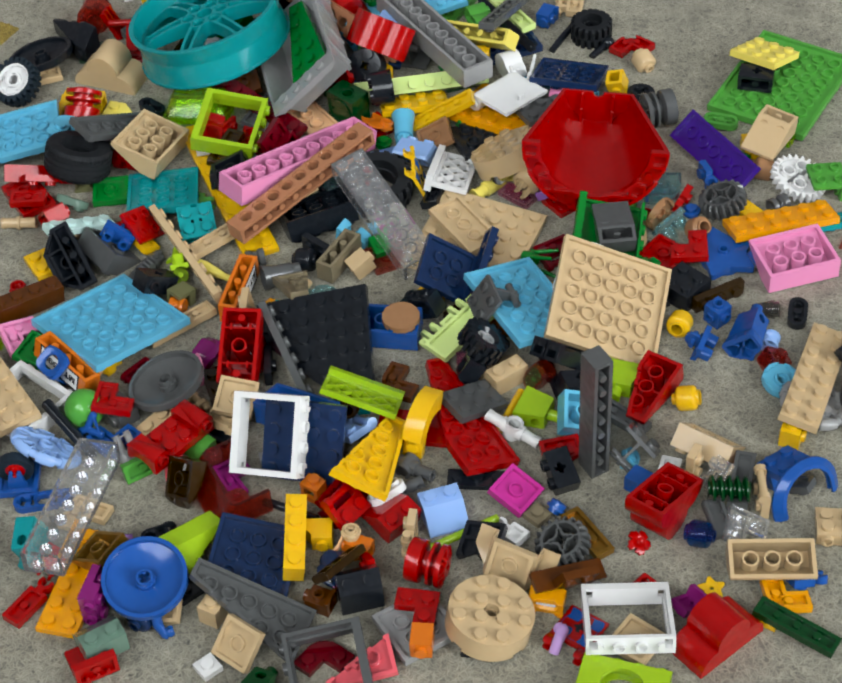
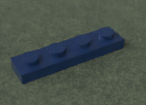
[467,226,499,297]

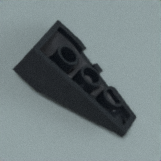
[53,19,100,62]

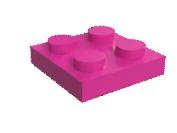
[487,463,545,518]

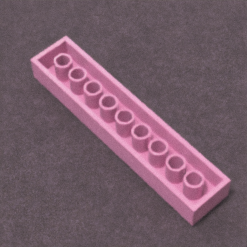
[219,116,377,206]

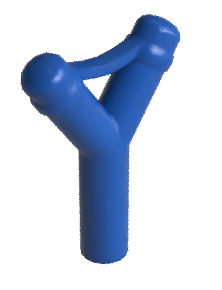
[77,411,105,438]

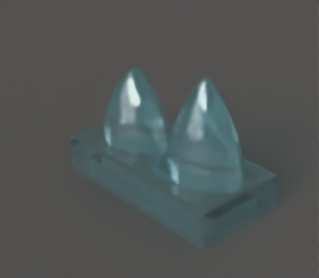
[652,206,686,243]

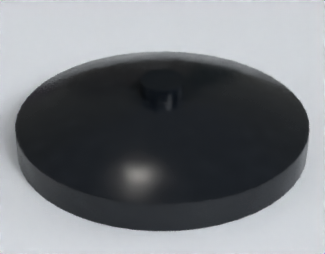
[9,36,73,72]

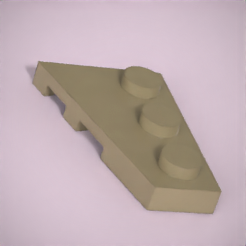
[272,270,309,300]

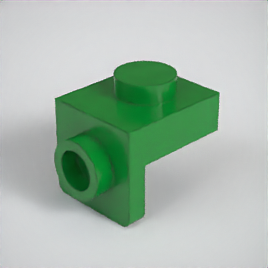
[368,233,393,259]

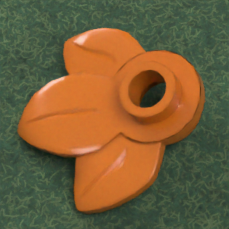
[361,112,394,132]

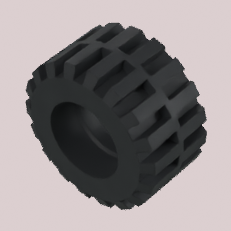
[571,9,612,50]

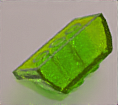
[162,86,235,124]

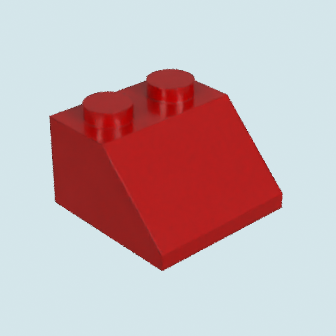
[361,494,422,544]

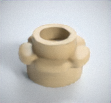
[340,523,361,542]

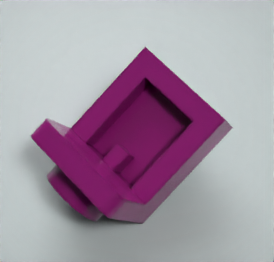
[671,584,707,618]

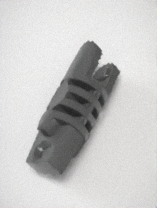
[128,250,166,279]

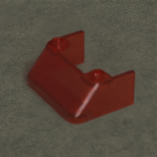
[196,439,273,519]

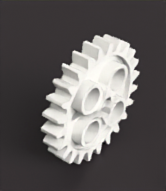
[770,154,826,203]

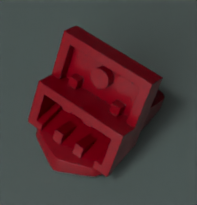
[255,117,299,156]

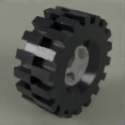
[457,317,509,366]

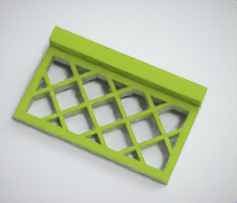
[319,365,405,420]

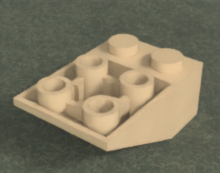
[740,104,799,161]

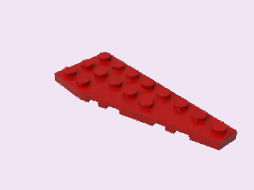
[425,358,520,476]

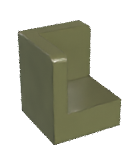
[167,281,196,307]

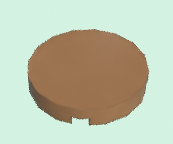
[646,197,675,231]
[382,302,420,334]

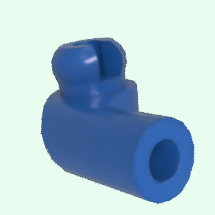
[151,616,175,639]

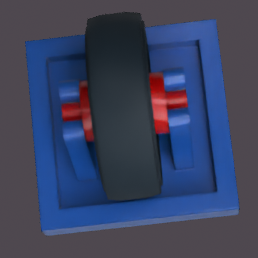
[0,452,42,498]

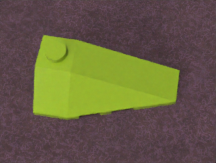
[158,510,220,576]

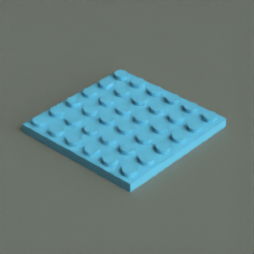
[31,273,191,373]

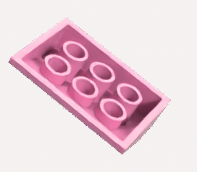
[748,224,841,293]

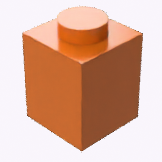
[409,622,435,659]

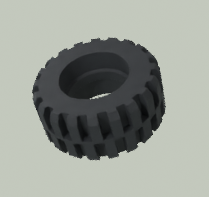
[345,150,413,218]

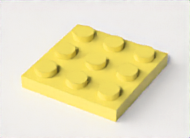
[729,37,800,70]

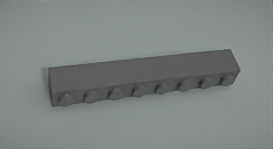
[578,345,613,479]

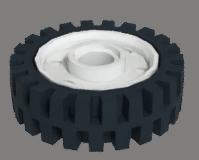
[0,57,42,107]

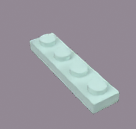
[42,214,115,237]

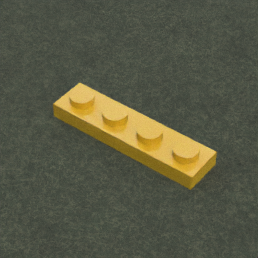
[413,88,475,132]

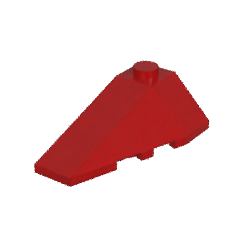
[626,350,684,424]

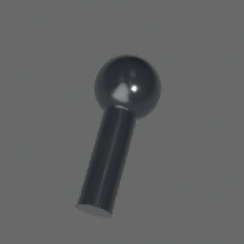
[589,36,614,59]

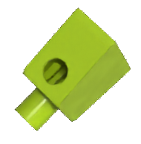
[611,358,639,402]
[512,386,557,429]

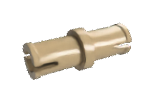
[1,216,39,230]

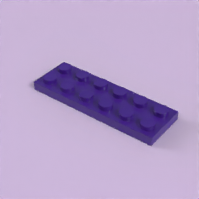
[670,110,761,187]

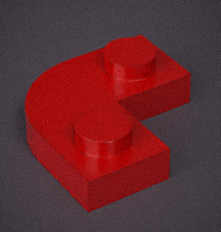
[609,35,655,58]

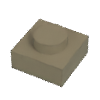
[523,502,552,528]

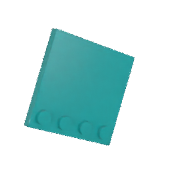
[126,167,199,215]

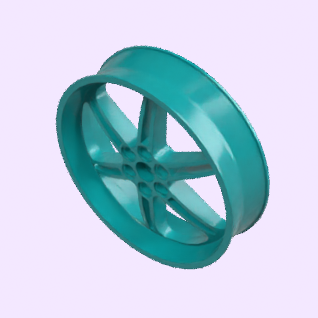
[128,0,290,90]

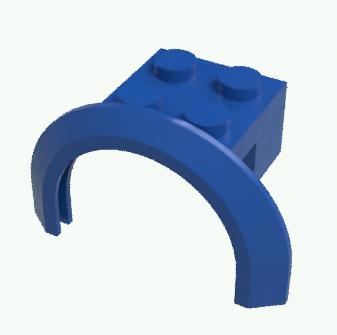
[756,445,838,522]

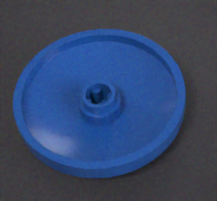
[101,536,189,621]

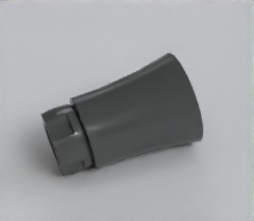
[259,262,302,291]

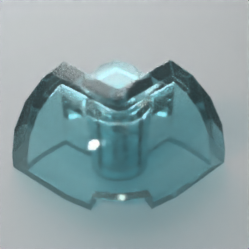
[644,172,681,204]

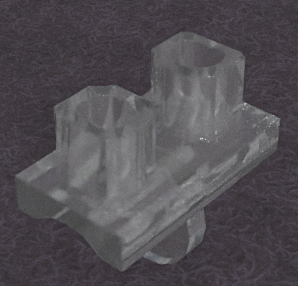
[699,455,735,491]

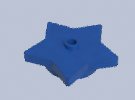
[699,227,754,281]

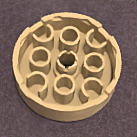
[471,125,532,181]
[445,575,535,662]

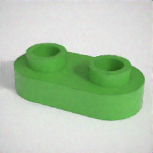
[704,112,738,131]

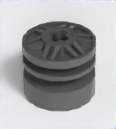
[639,88,679,128]

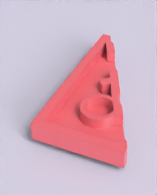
[326,633,399,683]

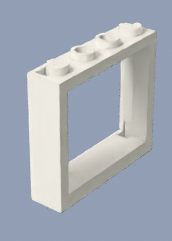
[7,360,73,437]
[229,390,311,479]
[581,582,676,655]

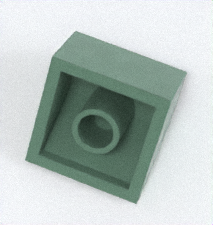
[72,616,130,660]

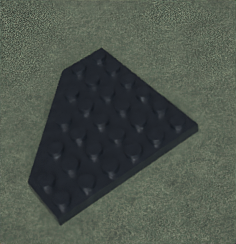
[257,284,375,386]

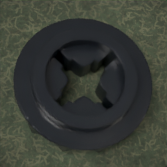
[627,83,655,101]

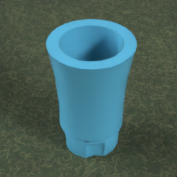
[391,108,415,145]

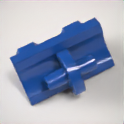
[99,220,135,251]
[685,325,719,361]

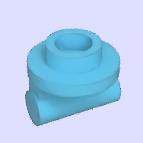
[620,447,640,469]

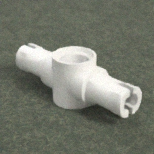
[484,408,542,449]

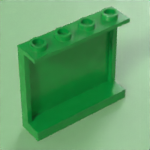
[572,190,648,258]

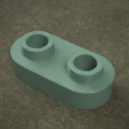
[56,193,89,212]

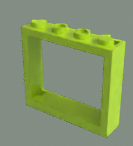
[190,88,271,159]

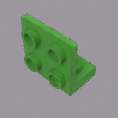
[806,162,842,201]

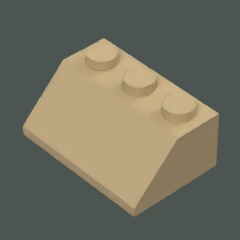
[670,422,746,472]

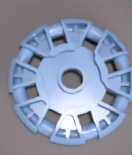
[10,426,79,469]

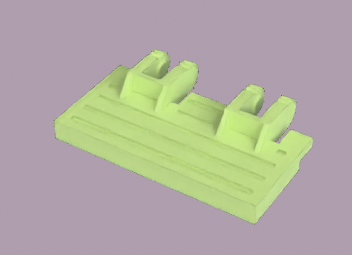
[418,294,494,363]

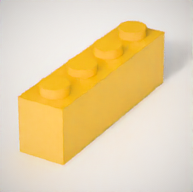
[282,494,307,581]

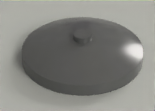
[128,350,204,412]

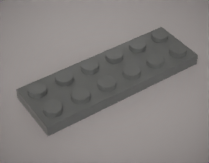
[69,111,154,142]

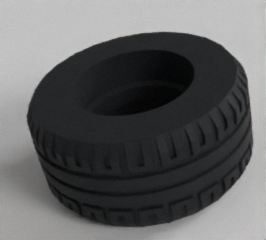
[43,131,113,185]

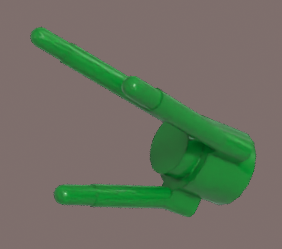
[521,249,559,278]

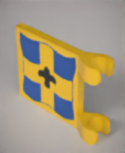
[403,146,426,197]

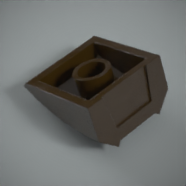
[165,456,208,509]

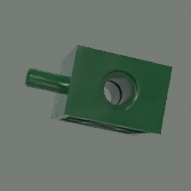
[324,79,370,122]

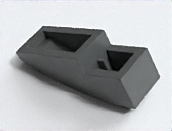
[726,450,757,514]

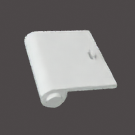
[470,72,548,117]

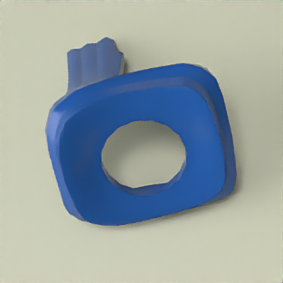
[36,345,70,385]

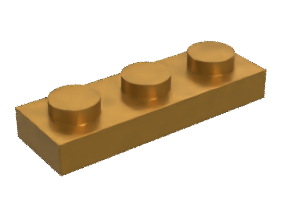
[560,506,614,560]

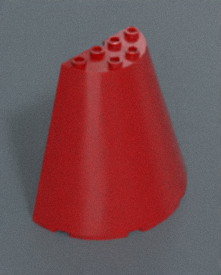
[522,88,670,210]

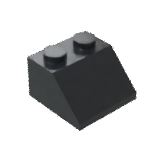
[334,564,385,616]

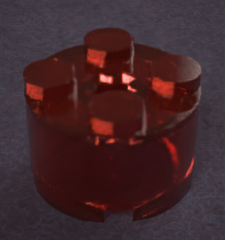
[77,0,112,34]

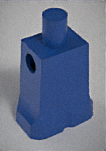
[722,304,769,361]

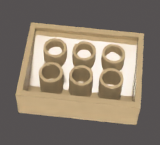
[110,109,189,180]

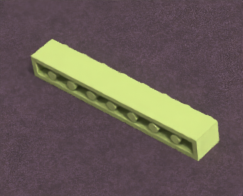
[353,71,489,100]

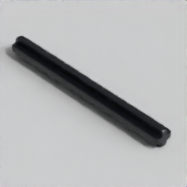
[478,0,536,52]

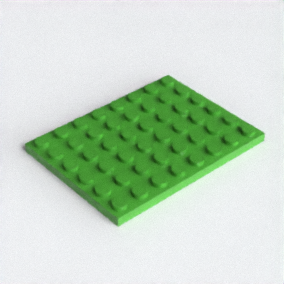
[707,30,842,141]

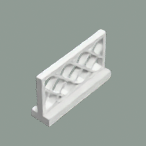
[423,144,476,195]

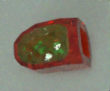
[523,360,556,390]

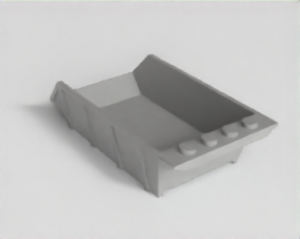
[261,0,352,117]

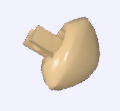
[513,168,539,200]

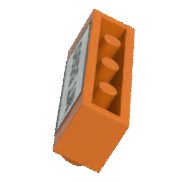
[218,254,260,321]
[34,331,100,391]

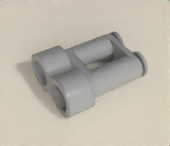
[112,429,135,464]

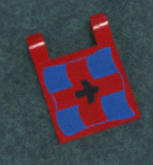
[542,605,610,666]

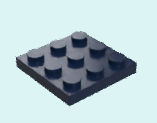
[413,233,478,303]

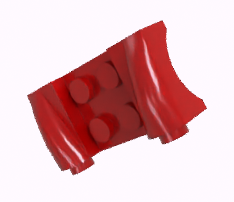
[126,399,214,475]

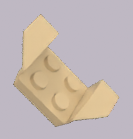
[476,523,561,591]

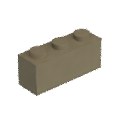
[316,228,362,284]

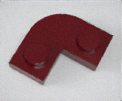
[294,641,355,677]

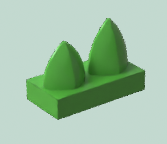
[120,457,153,485]

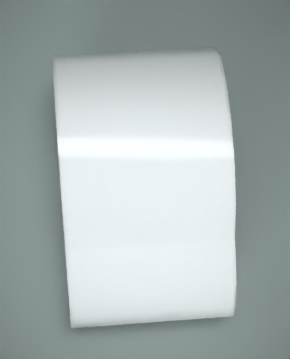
[495,49,527,77]

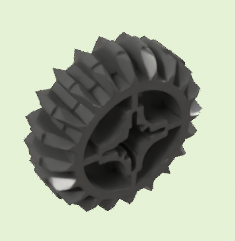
[698,179,747,221]
[534,515,592,567]

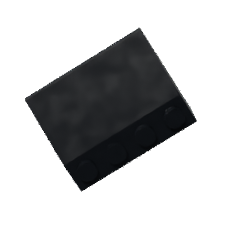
[278,185,360,243]

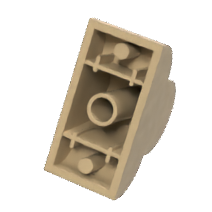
[75,39,147,96]

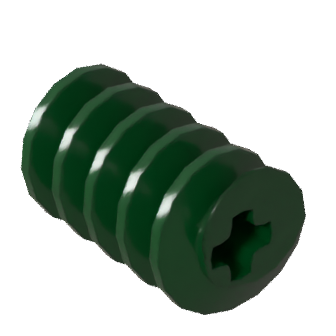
[707,474,751,503]

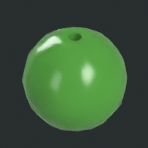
[64,388,104,428]

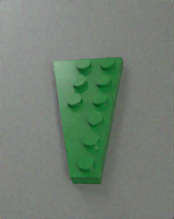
[289,1,326,83]

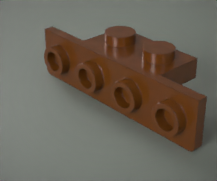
[529,558,607,594]

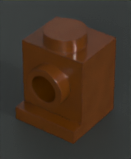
[303,584,338,617]

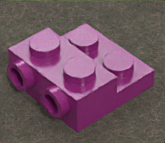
[77,564,109,626]

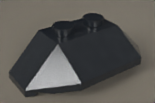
[43,221,98,290]

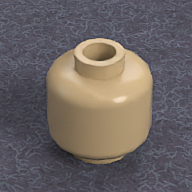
[631,48,656,73]

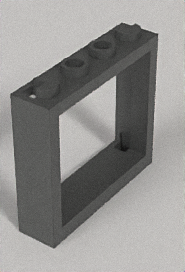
[279,616,373,683]

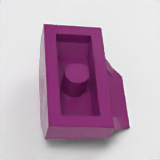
[192,337,220,369]

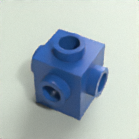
[703,296,732,330]

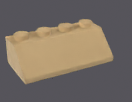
[725,538,818,580]

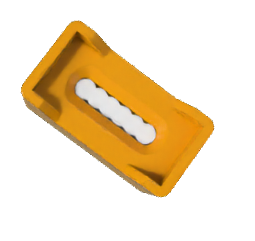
[528,584,567,619]

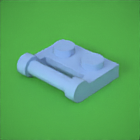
[345,414,378,444]

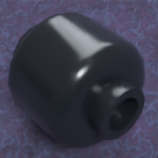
[291,248,320,272]

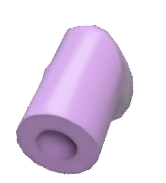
[548,622,569,655]

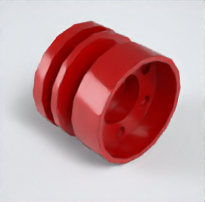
[64,87,102,117]
[403,537,452,589]

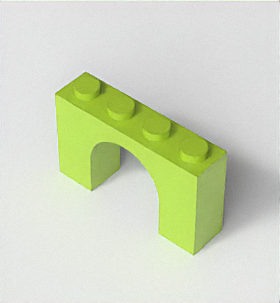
[576,652,673,683]

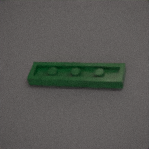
[752,596,842,659]

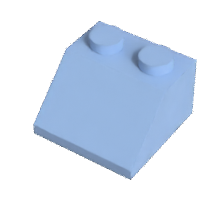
[392,136,438,167]
[417,482,468,539]

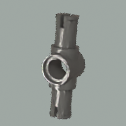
[395,452,436,482]

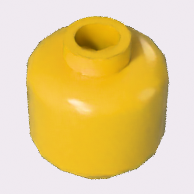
[666,309,693,338]
[671,385,702,411]

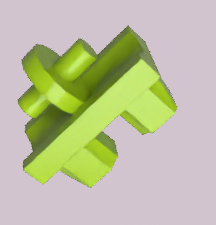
[169,253,189,283]

